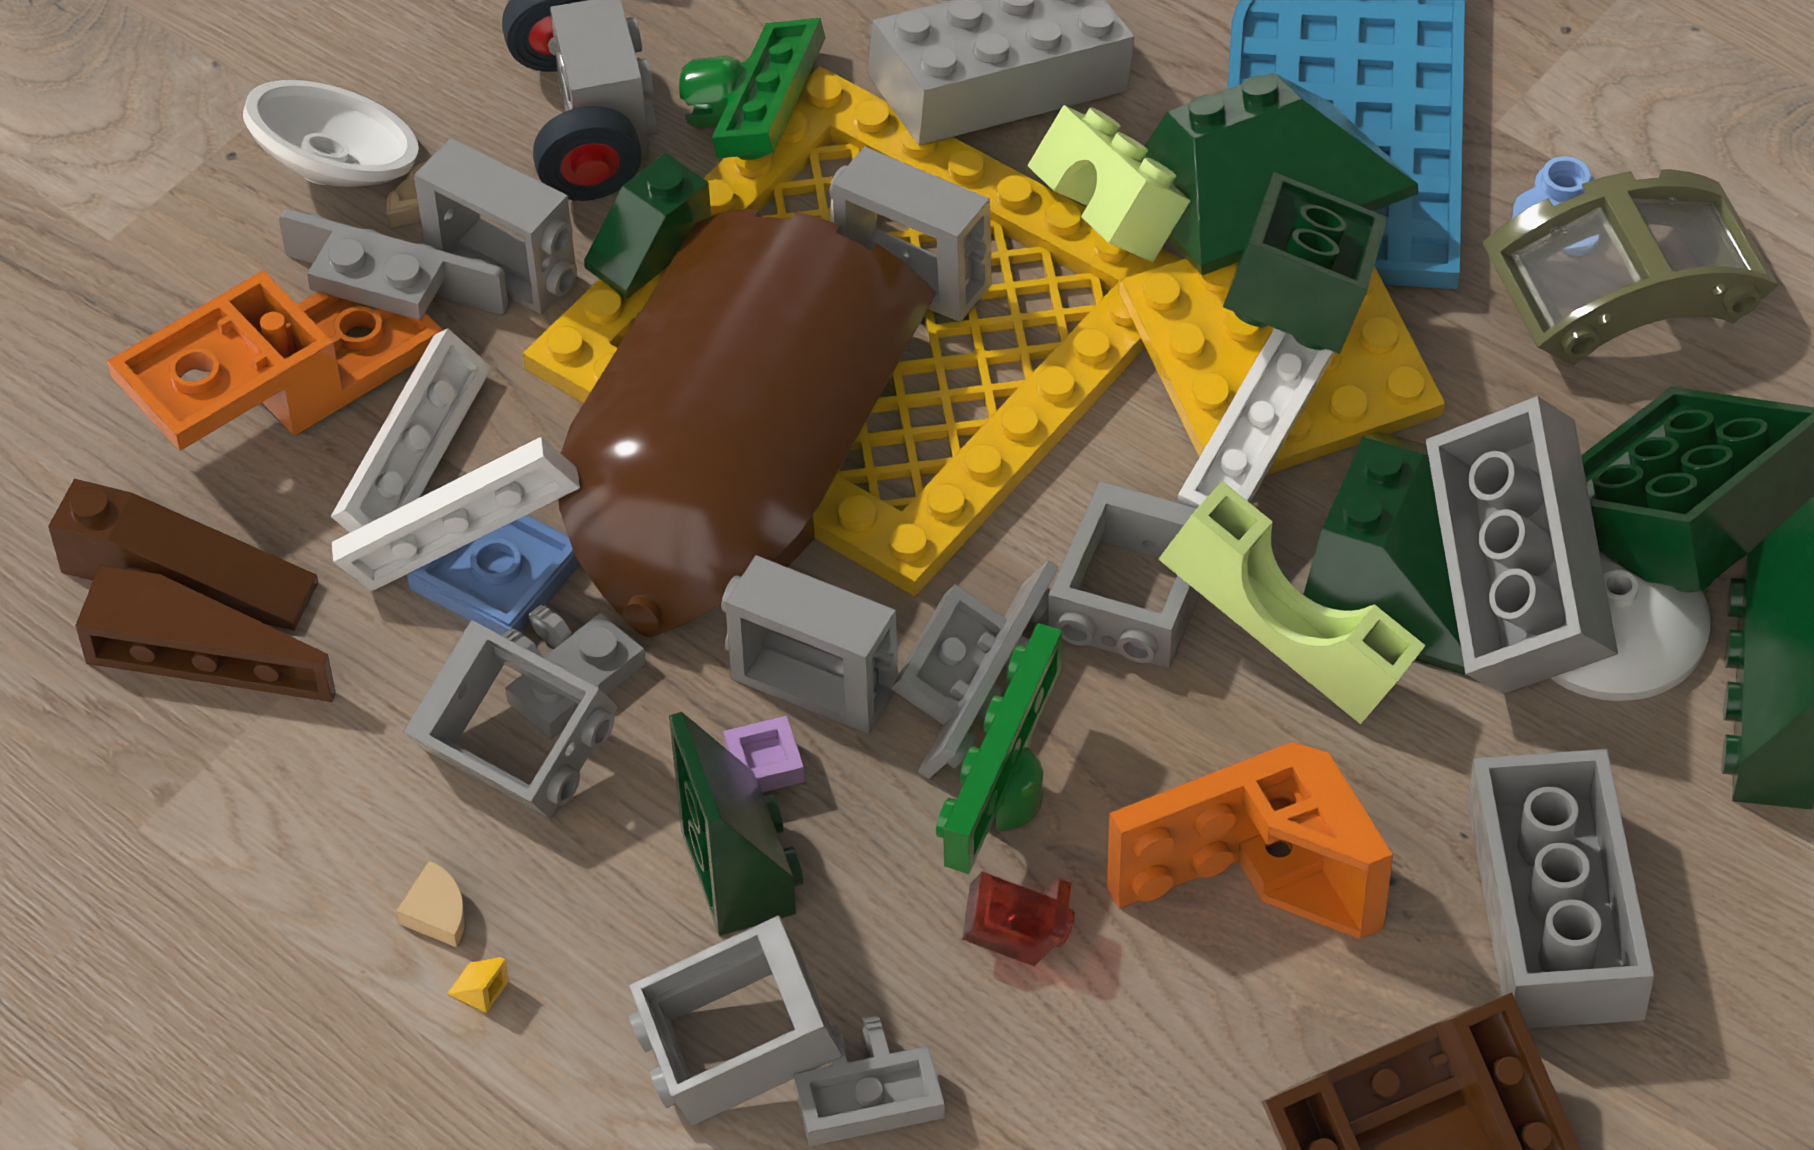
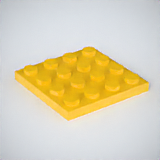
[1119,258,1446,475]

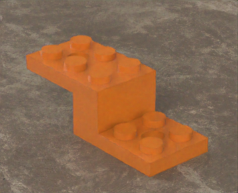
[107,270,443,451]

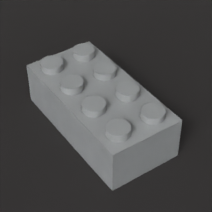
[868,0,1135,145]
[1425,396,1618,694]
[1467,749,1654,1029]

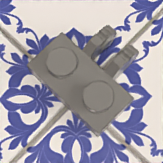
[501,604,646,739]
[793,1016,945,1147]

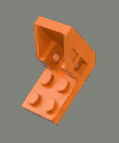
[1107,742,1393,939]

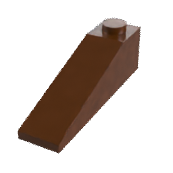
[48,478,318,631]
[75,565,336,702]

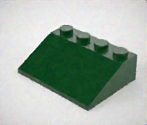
[1581,387,1814,592]
[1721,496,1814,810]

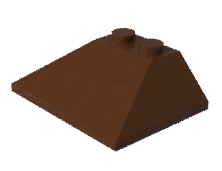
[1261,992,1581,1150]

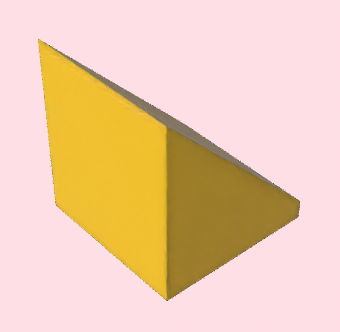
[447,957,509,1013]

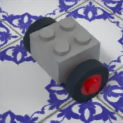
[502,0,657,201]

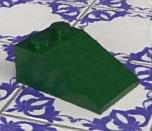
[1223,172,1388,354]
[669,712,804,936]

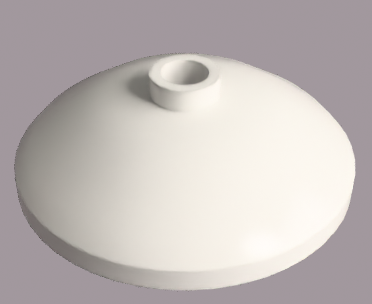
[243,80,419,187]
[1550,551,1711,701]

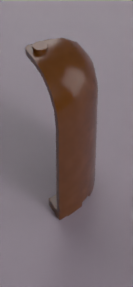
[559,209,936,637]

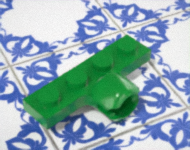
[679,18,826,160]
[936,623,1062,874]

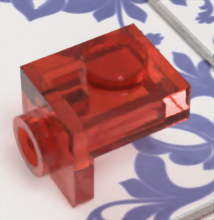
[962,871,1075,966]

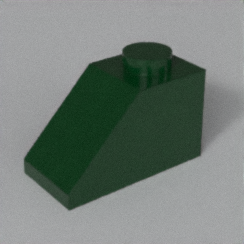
[584,153,711,299]

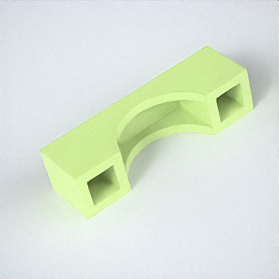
[1158,481,1425,724]

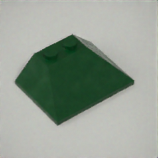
[1144,72,1419,276]
[1303,431,1470,677]

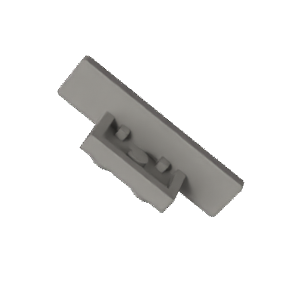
[279,209,508,320]
[890,560,1058,779]

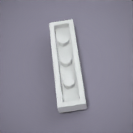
[331,328,492,533]
[1177,328,1336,508]
[332,437,580,592]

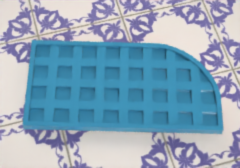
[1227,0,1465,289]

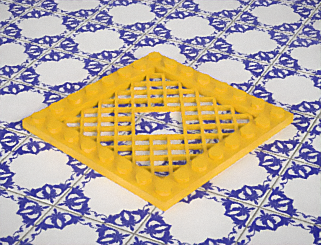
[522,66,1181,597]

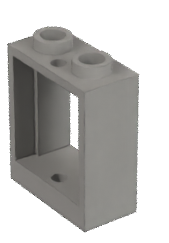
[414,137,577,314]
[829,146,992,322]
[1048,481,1201,669]
[721,555,898,734]
[403,620,618,819]
[628,915,842,1126]

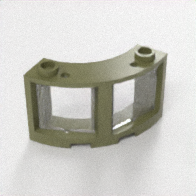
[1482,169,1778,365]

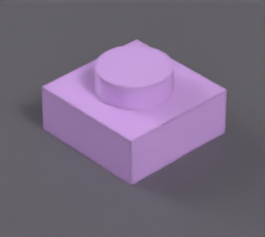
[723,716,805,793]

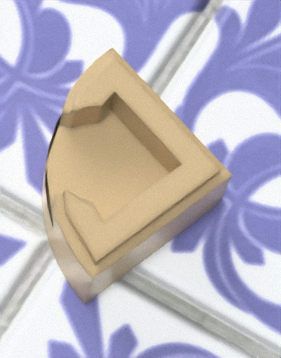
[386,161,427,229]
[396,860,465,948]

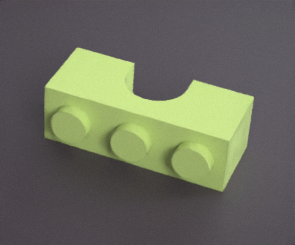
[1027,105,1191,262]

